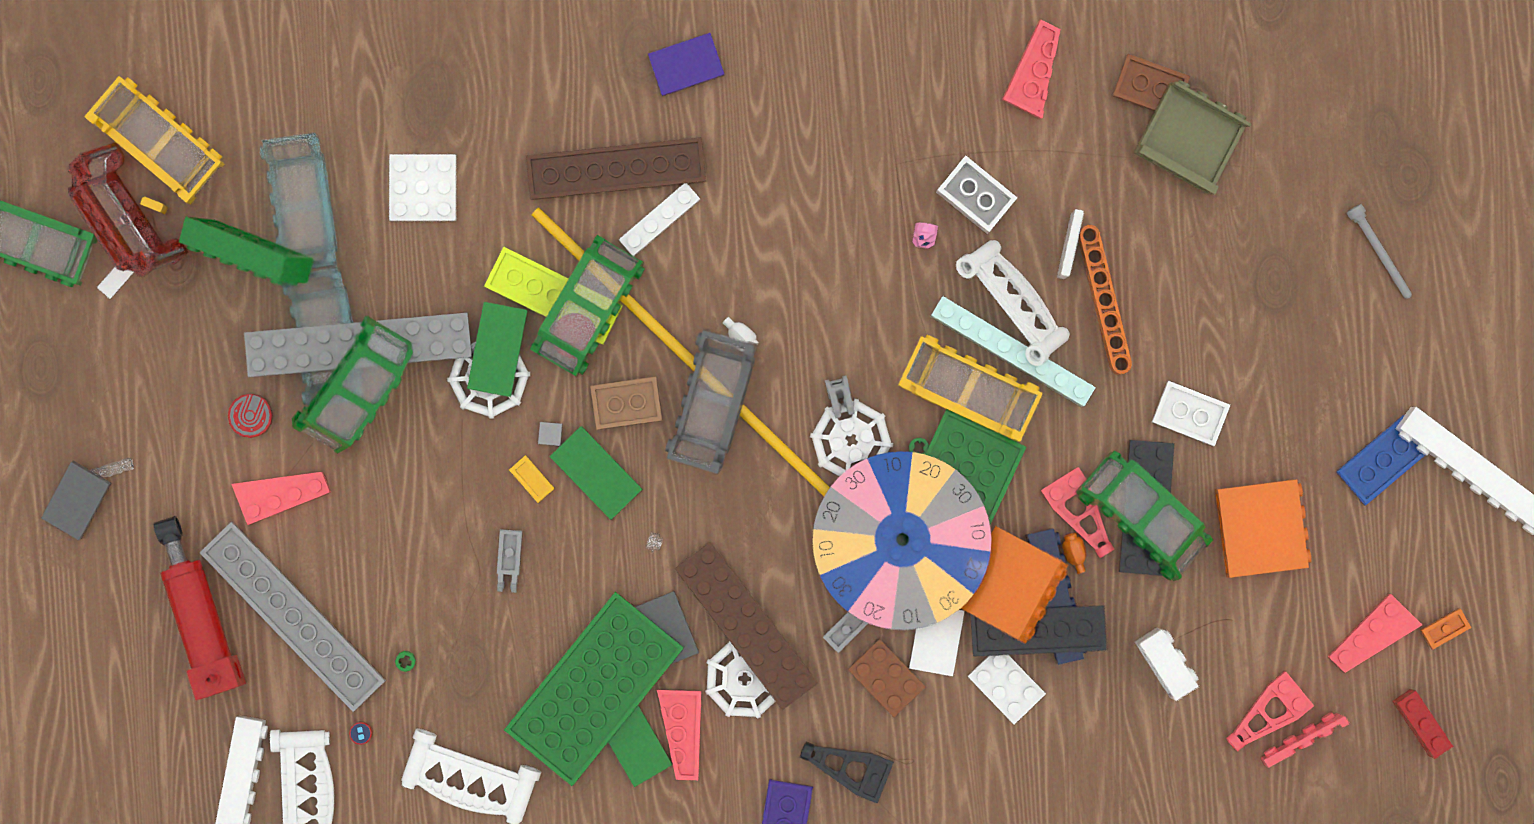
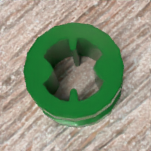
[909,438,929,454]
[395,651,416,672]

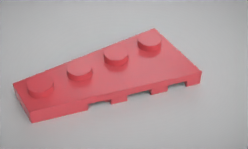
[1002,20,1060,119]
[231,472,331,525]
[1328,594,1422,673]
[657,689,701,780]
[1261,712,1349,768]

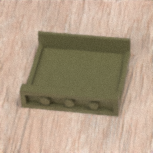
[1134,80,1251,195]

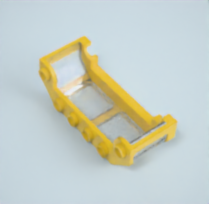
[84,76,225,205]
[898,335,1043,442]

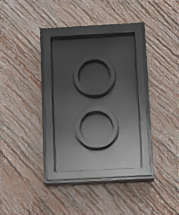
[41,461,111,540]
[636,591,699,664]

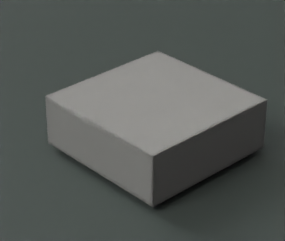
[538,422,563,446]

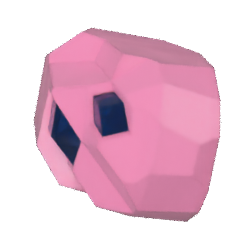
[912,223,938,249]

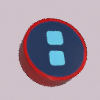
[349,722,373,745]

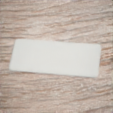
[98,256,137,298]

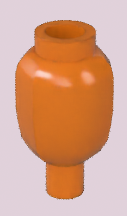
[1062,533,1087,574]

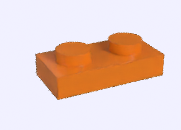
[1420,608,1472,650]

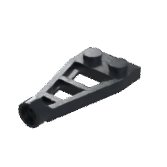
[800,741,894,803]

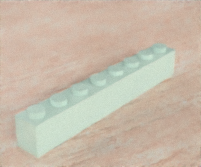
[930,296,1096,407]

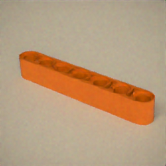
[1078,225,1132,375]

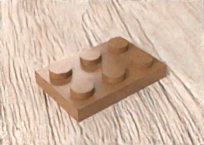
[590,377,662,430]

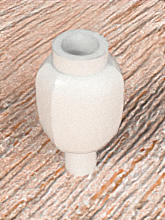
[723,317,759,350]

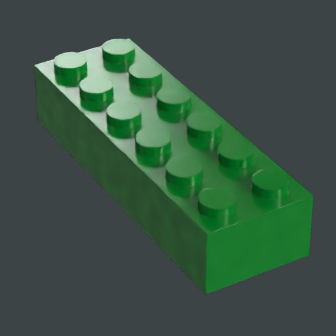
[179,216,314,286]

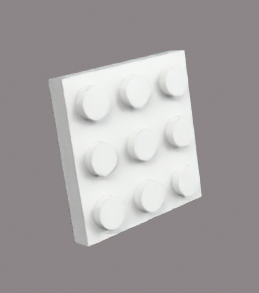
[389,154,457,221]

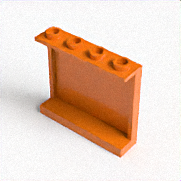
[1215,479,1311,578]
[961,526,1068,644]

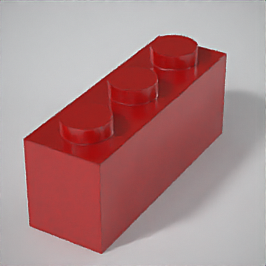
[1392,689,1453,759]

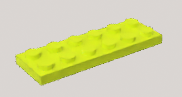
[484,247,623,345]

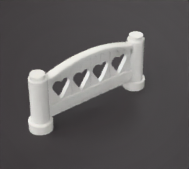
[956,240,1070,366]
[401,729,541,824]
[270,730,334,824]

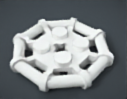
[447,342,530,419]
[810,399,893,477]
[705,641,775,719]

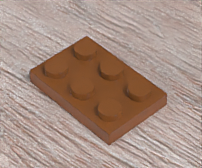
[1112,54,1190,111]
[848,639,926,717]

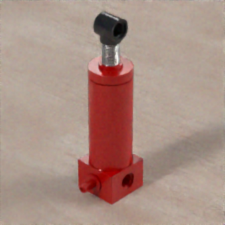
[153,516,246,700]

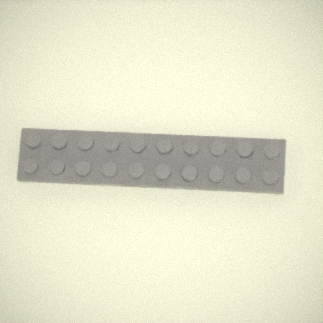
[244,313,472,378]
[200,522,386,712]

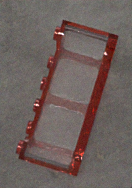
[68,142,189,277]

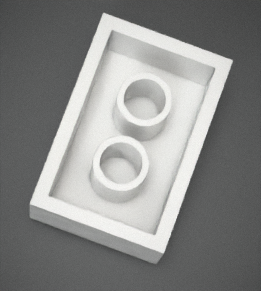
[936,156,1017,234]
[1135,628,1199,701]

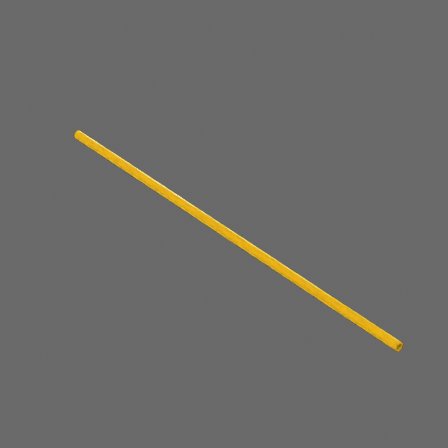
[531,207,830,496]

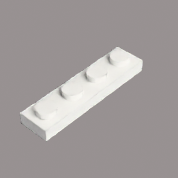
[619,183,700,257]

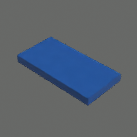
[1336,415,1425,506]

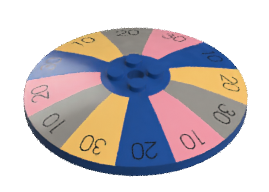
[813,451,991,630]

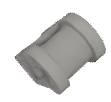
[825,375,855,418]

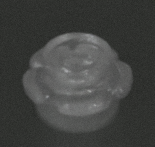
[645,532,663,553]

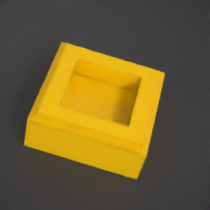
[140,196,168,214]

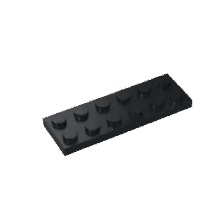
[1119,440,1175,576]
[971,605,1107,656]

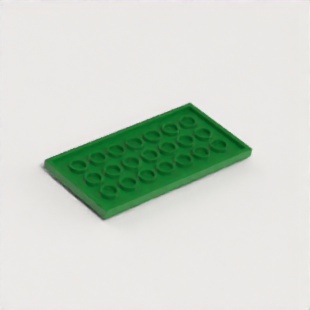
[896,409,1026,546]
[504,592,684,786]

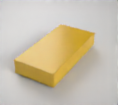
[509,455,555,503]

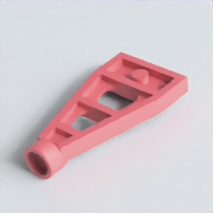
[1040,467,1114,558]
[1226,671,1314,752]

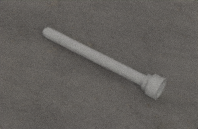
[1346,203,1412,299]

